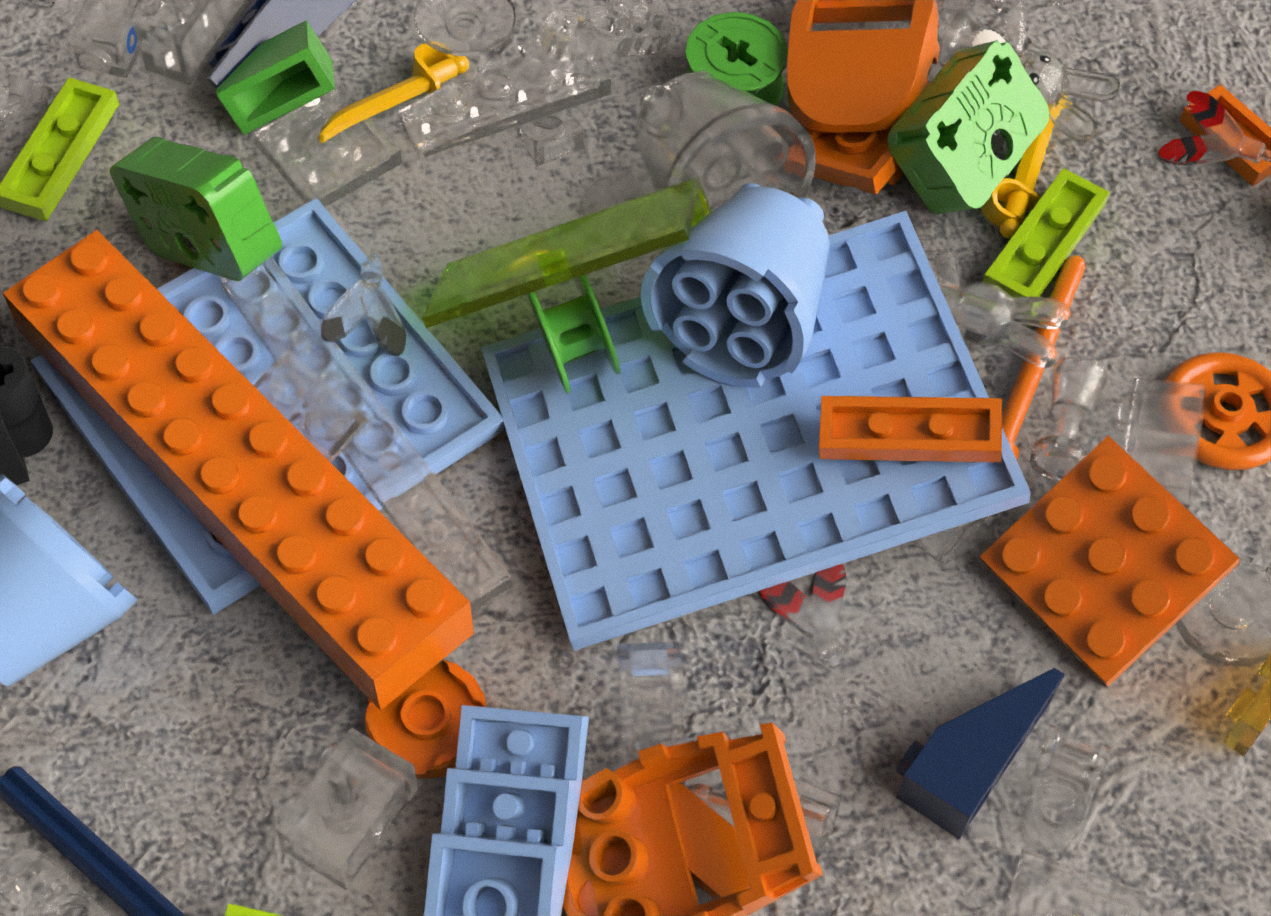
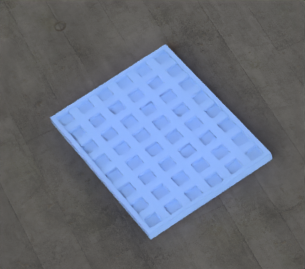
[481,211,1031,651]

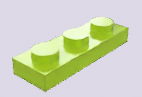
[0,77,120,222]
[981,168,1110,313]

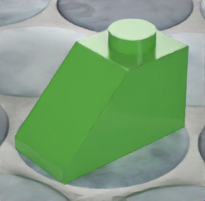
[216,20,335,135]

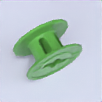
[683,12,788,125]
[525,265,621,394]

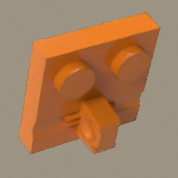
[784,127,904,195]

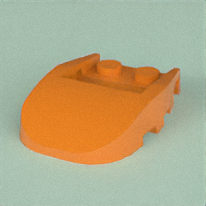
[787,0,940,133]
[563,722,823,916]

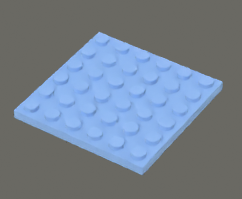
[31,198,505,615]

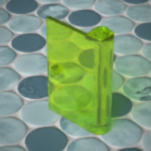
[422,178,711,328]

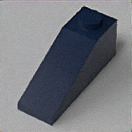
[896,668,1065,839]

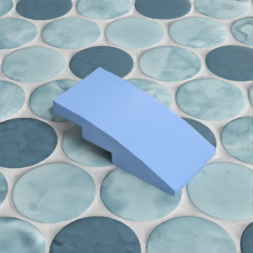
[424,705,589,916]

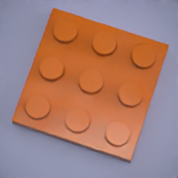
[980,435,1240,687]

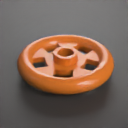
[1159,352,1271,470]

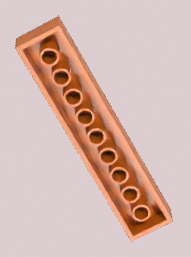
[3,230,474,711]

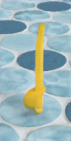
[319,44,469,143]
[981,95,1067,239]

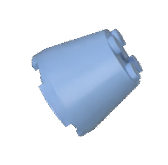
[640,183,829,388]
[0,474,138,687]

